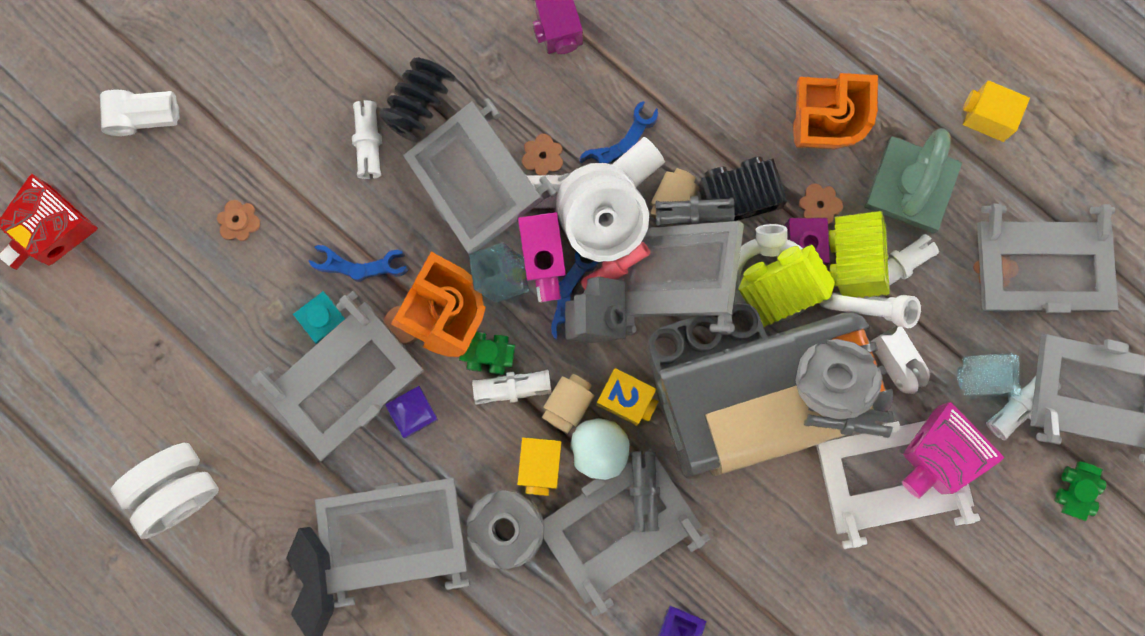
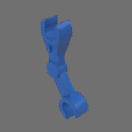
[580,101,658,164]
[308,245,408,282]
[551,251,599,339]

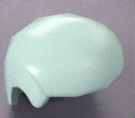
[570,418,630,480]

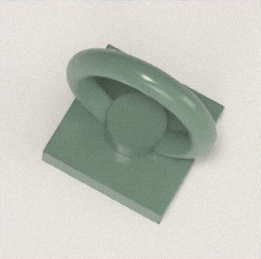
[864,128,962,233]

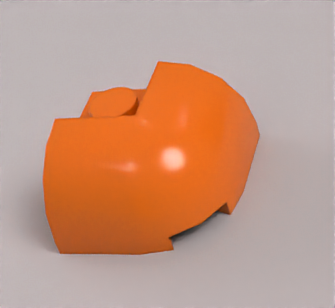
[793,73,878,150]
[391,251,486,357]

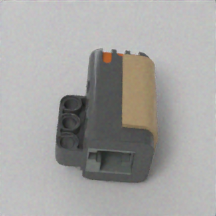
[646,303,893,478]

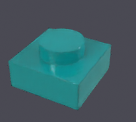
[293,291,346,344]

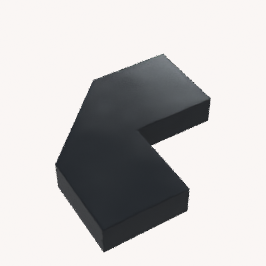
[286,527,334,636]

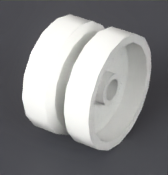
[555,163,649,262]
[111,443,219,539]

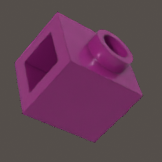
[532,0,583,54]
[784,218,830,266]

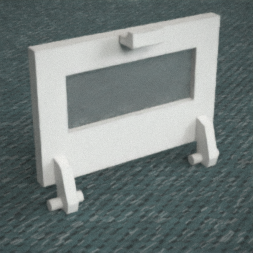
[816,421,980,549]

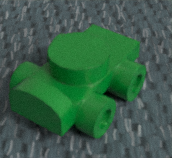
[459,332,516,375]
[1054,461,1106,521]

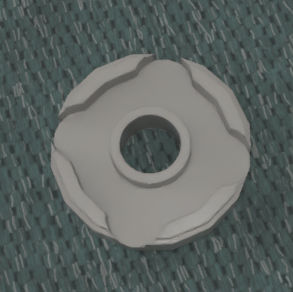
[466,490,545,569]

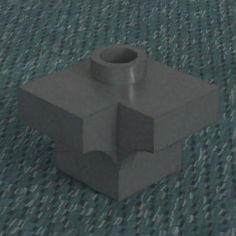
[565,277,626,343]

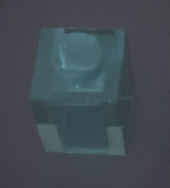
[469,243,529,303]
[958,353,1021,398]

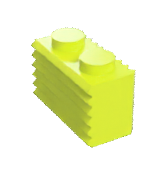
[829,211,890,298]
[738,245,835,327]

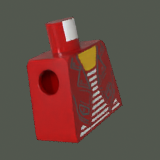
[0,174,98,270]

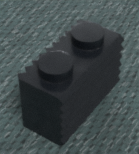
[699,157,787,223]

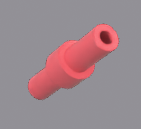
[581,242,650,290]

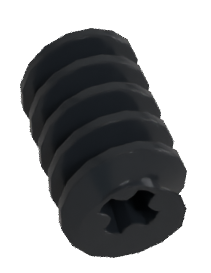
[379,57,456,142]

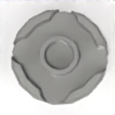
[795,339,882,419]

